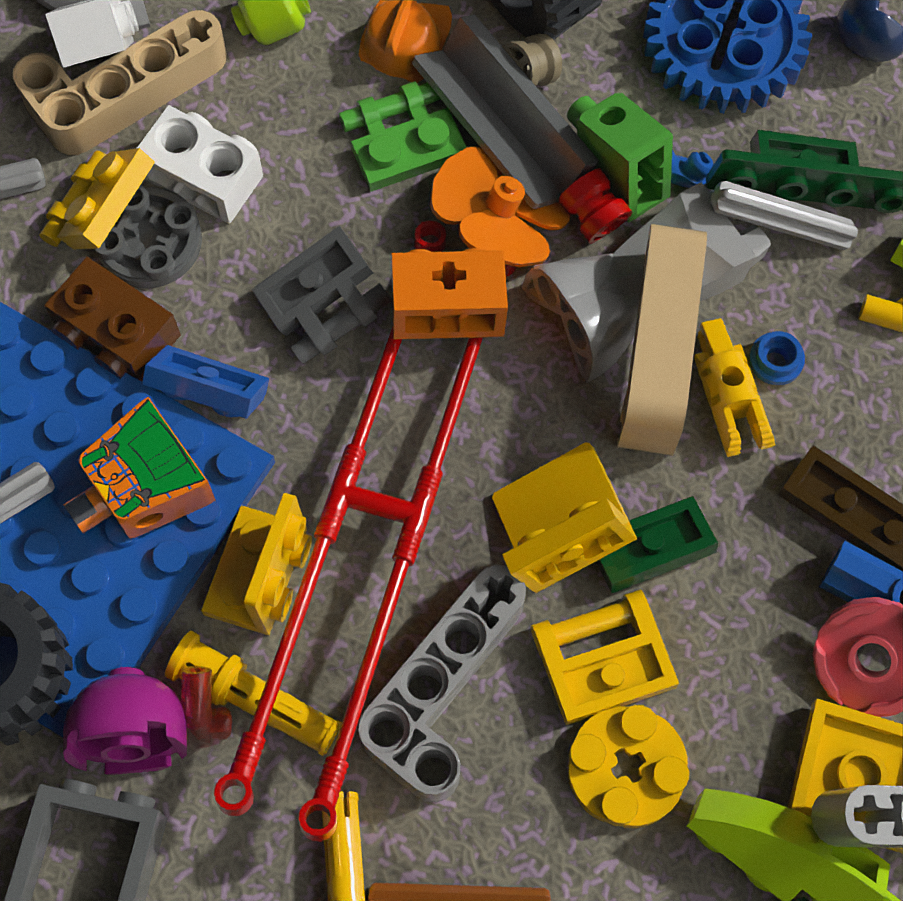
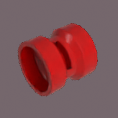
[558,168,633,244]

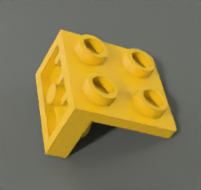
[492,442,637,593]
[201,493,312,636]

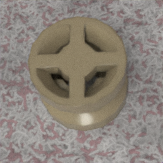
[502,33,562,87]

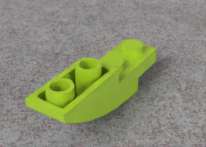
[687,788,901,901]

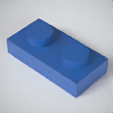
[142,345,269,419]

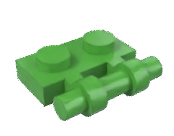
[339,81,467,192]

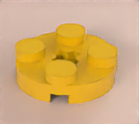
[568,705,689,828]

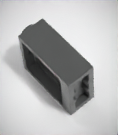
[4,778,168,901]

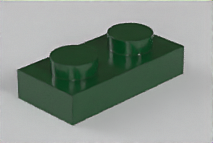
[596,496,718,594]

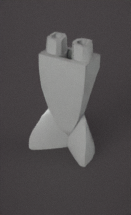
[522,182,771,383]

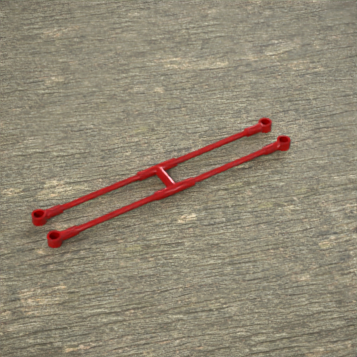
[214,221,517,842]

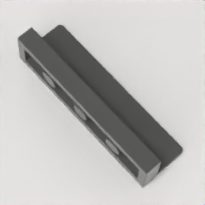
[412,14,599,209]

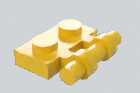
[39,148,155,250]

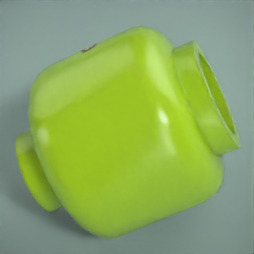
[231,0,311,45]

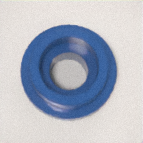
[749,331,805,385]

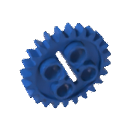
[643,0,812,114]

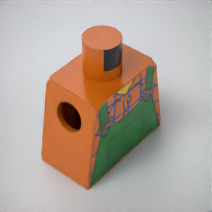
[63,397,216,538]

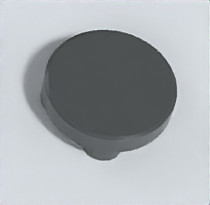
[95,184,202,288]

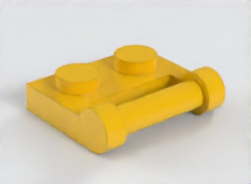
[531,589,679,725]

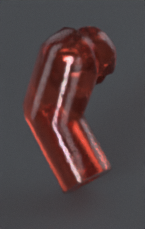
[181,666,232,743]

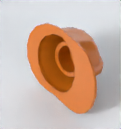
[359,0,452,83]

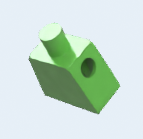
[567,93,673,223]

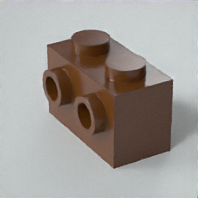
[44,257,181,381]

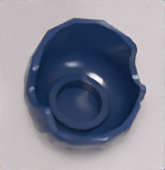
[837,0,903,62]

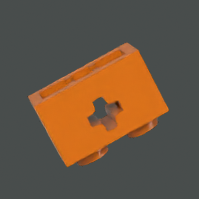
[392,248,508,339]

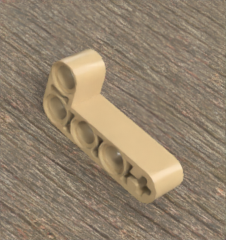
[13,10,227,155]
[617,224,707,456]

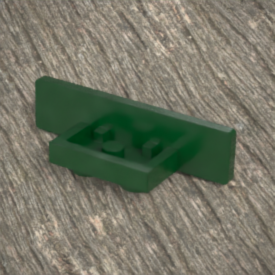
[706,130,903,213]

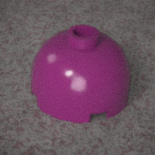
[63,667,187,775]

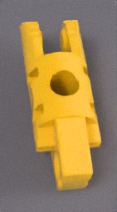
[694,318,775,457]

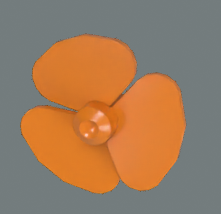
[430,146,570,268]

